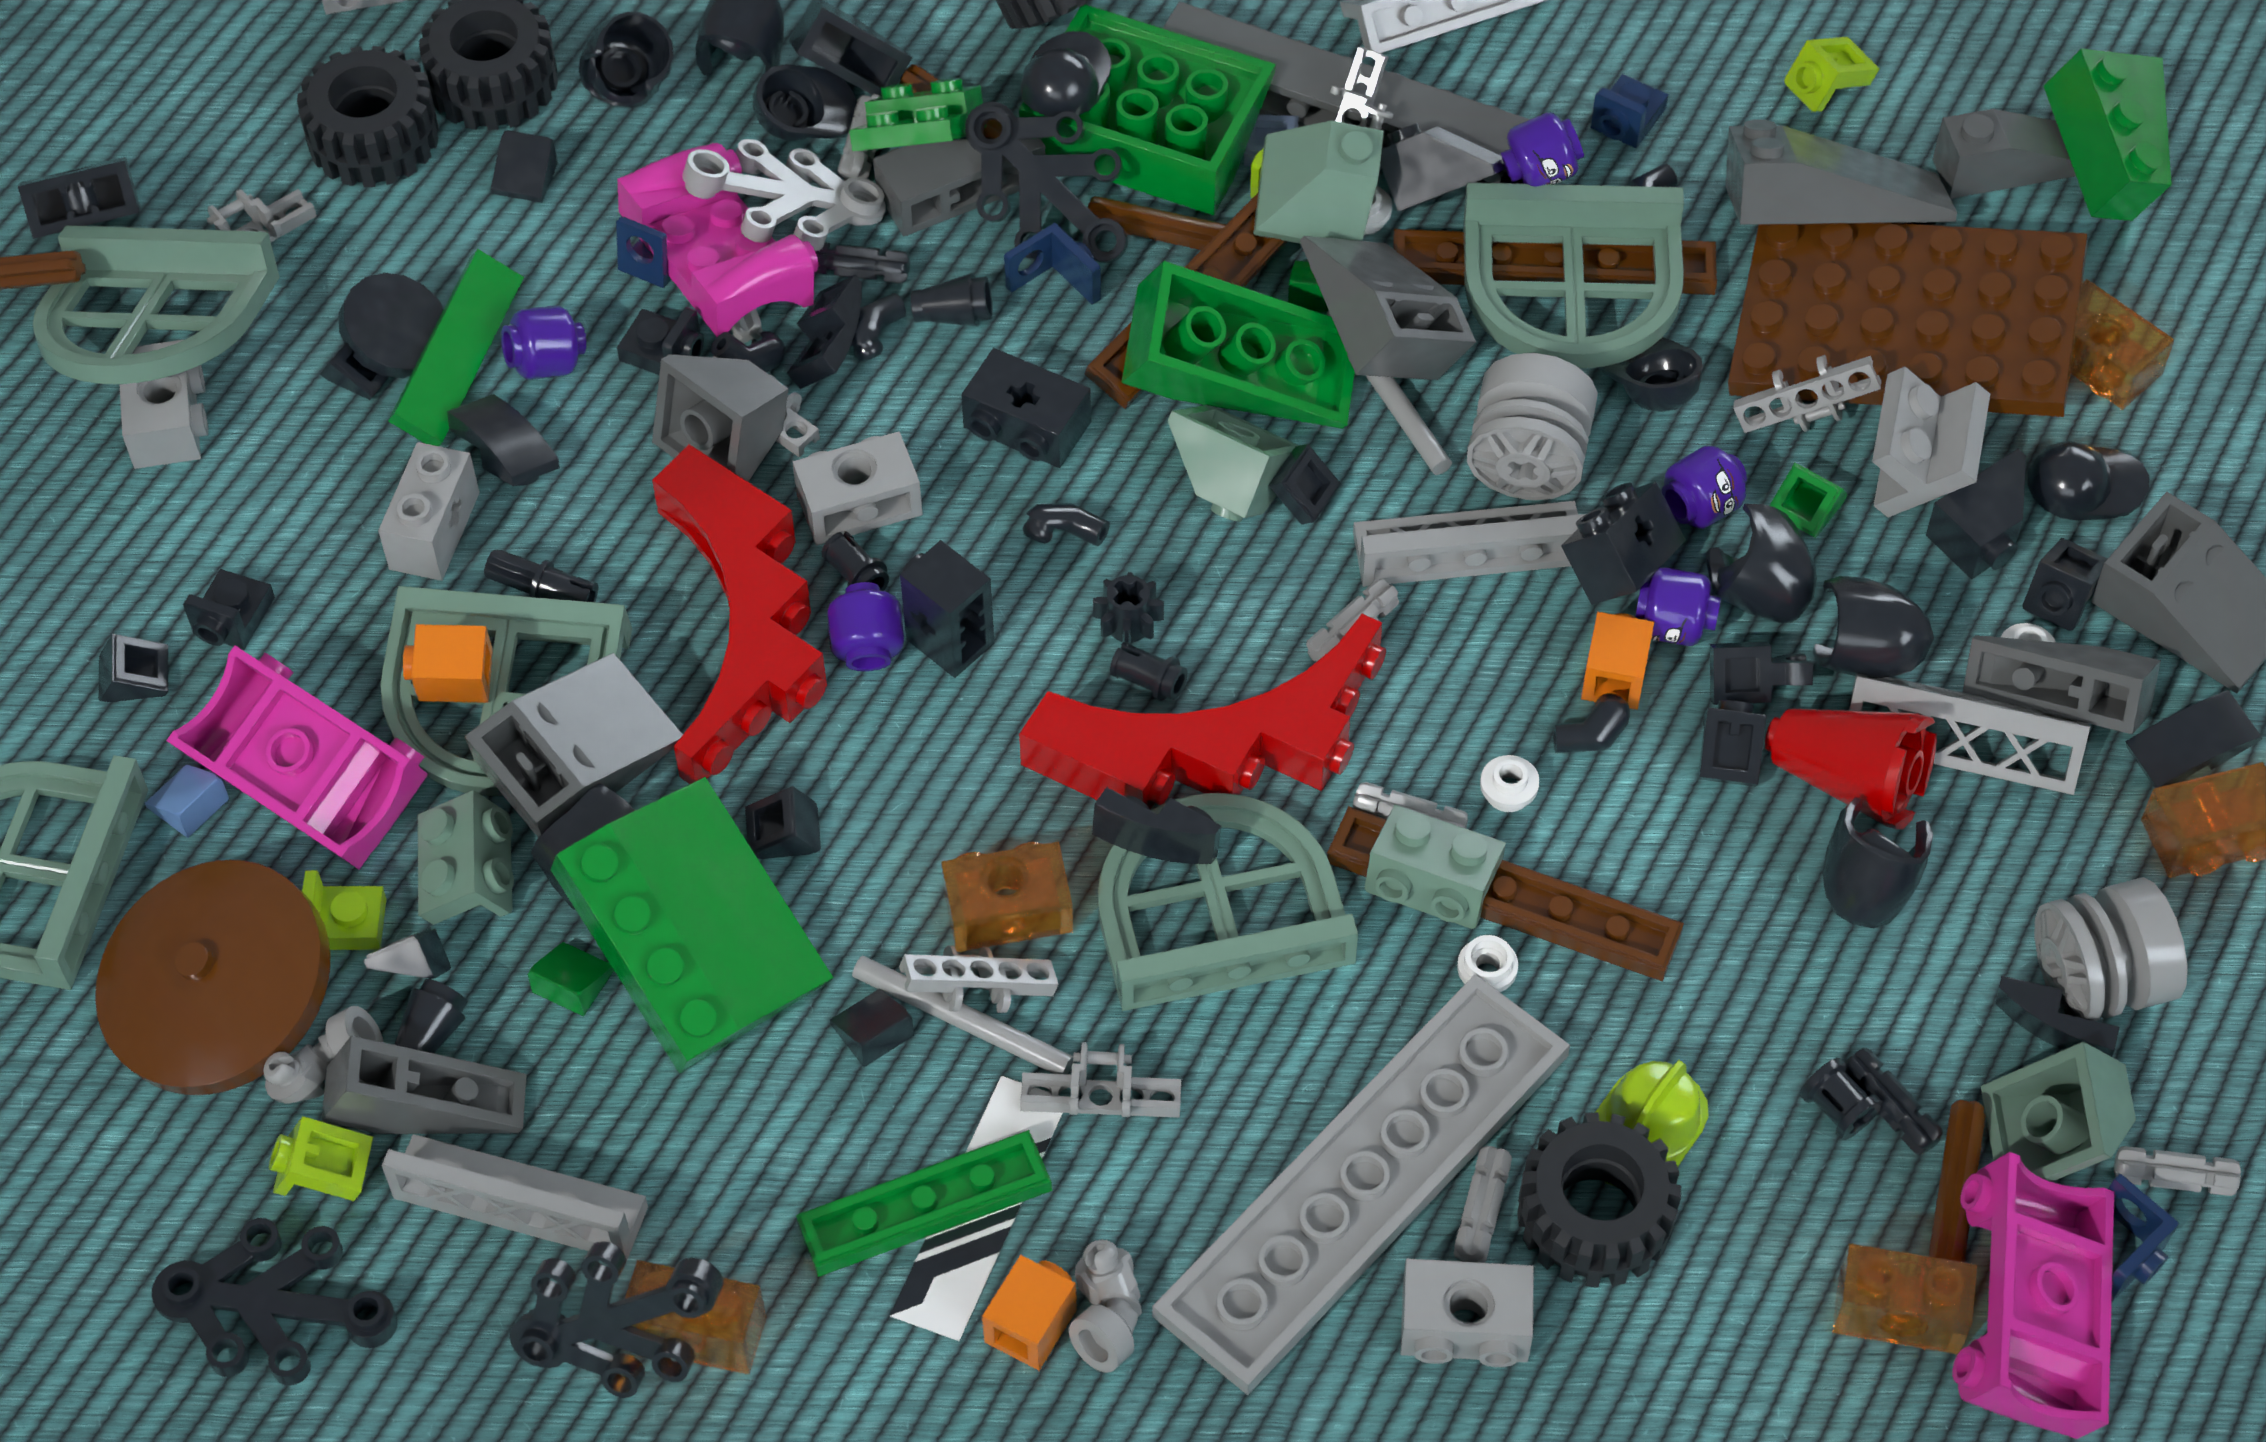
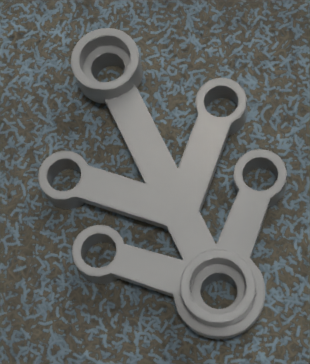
[682,139,886,251]

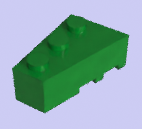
[2043,48,2172,221]

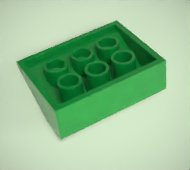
[1019,4,1276,215]
[551,777,833,1074]

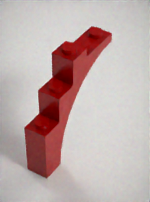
[652,444,827,784]
[1019,614,1386,810]

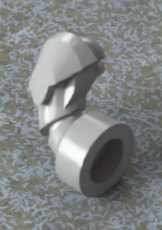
[263,1006,384,1104]
[1069,1240,1142,1373]

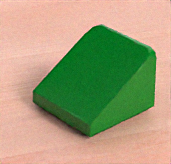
[1288,260,1329,312]
[1769,462,1848,538]
[527,942,614,1017]

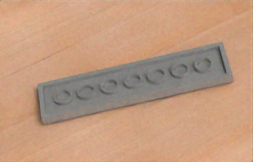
[1152,974,1570,1395]

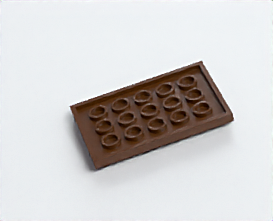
[1728,223,2087,417]

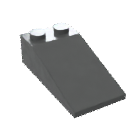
[1725,119,1957,225]

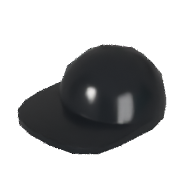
[1020,31,1111,117]
[752,64,857,142]
[1599,337,1703,412]
[2027,441,2149,521]

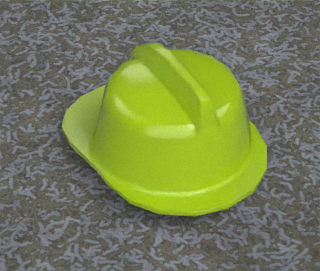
[1596,1060,1709,1187]

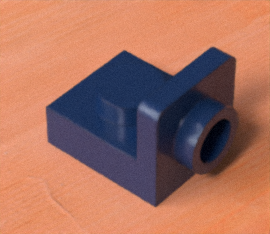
[1591,74,1668,149]

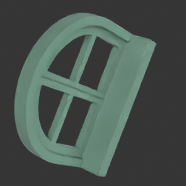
[1463,183,1684,369]
[33,225,280,384]
[381,586,632,796]
[0,755,148,990]
[1098,793,1358,1011]

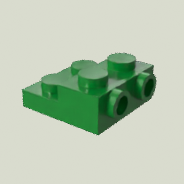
[849,78,986,151]

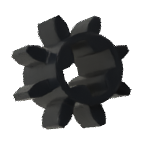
[1093,572,1164,643]

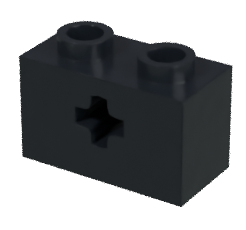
[18,157,141,239]
[961,348,1091,468]
[1561,481,1686,605]
[900,540,995,678]

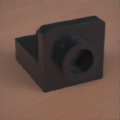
[617,307,704,375]
[2022,538,2108,631]
[183,569,275,650]
[1698,700,1767,787]

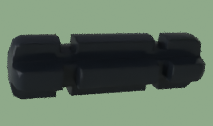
[814,242,910,283]
[1845,1048,1943,1155]

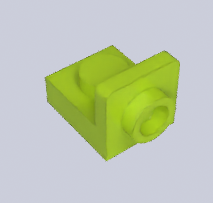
[1784,37,1880,112]
[302,870,387,950]
[269,1116,373,1201]

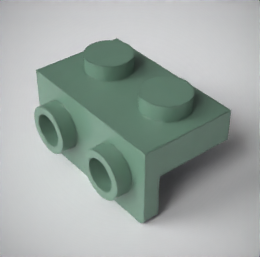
[418,790,514,925]
[1365,804,1506,929]

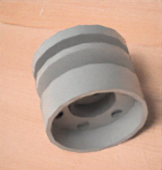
[1467,353,1598,500]
[2034,877,2188,1021]

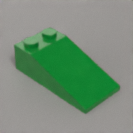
[1122,261,1355,429]

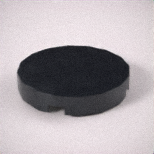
[338,273,444,378]

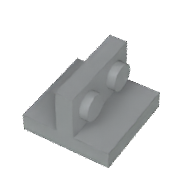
[1872,367,1990,518]

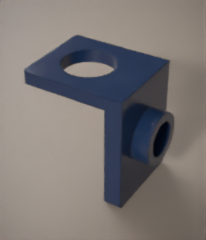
[616,216,672,288]
[1004,223,1101,305]
[2108,1174,2180,1302]

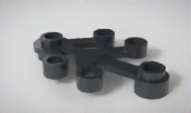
[965,102,1128,263]
[151,1218,397,1386]
[510,1241,724,1398]

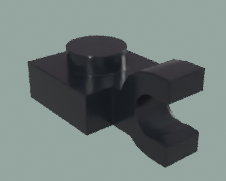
[1710,642,1813,705]

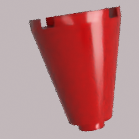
[1765,708,1937,829]

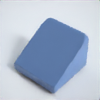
[145,764,229,838]

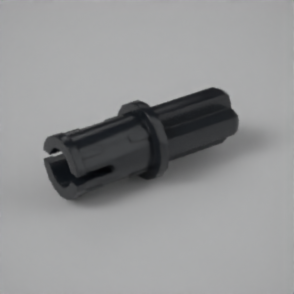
[484,550,599,602]

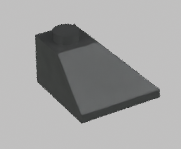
[652,354,789,482]

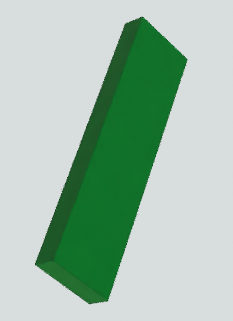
[388,249,524,446]
[796,1130,1052,1277]

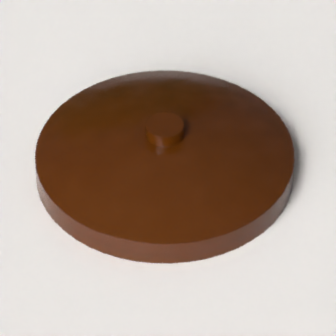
[95,860,330,1095]

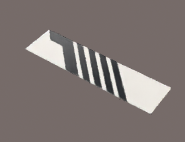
[890,1076,1063,1341]

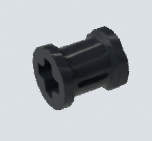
[1800,1057,1883,1140]

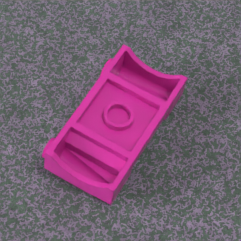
[617,142,818,337]
[166,645,428,870]
[1952,1152,2114,1439]

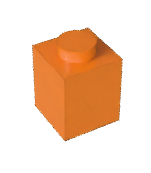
[1581,611,1654,710]
[403,624,493,703]
[982,1255,1077,1371]

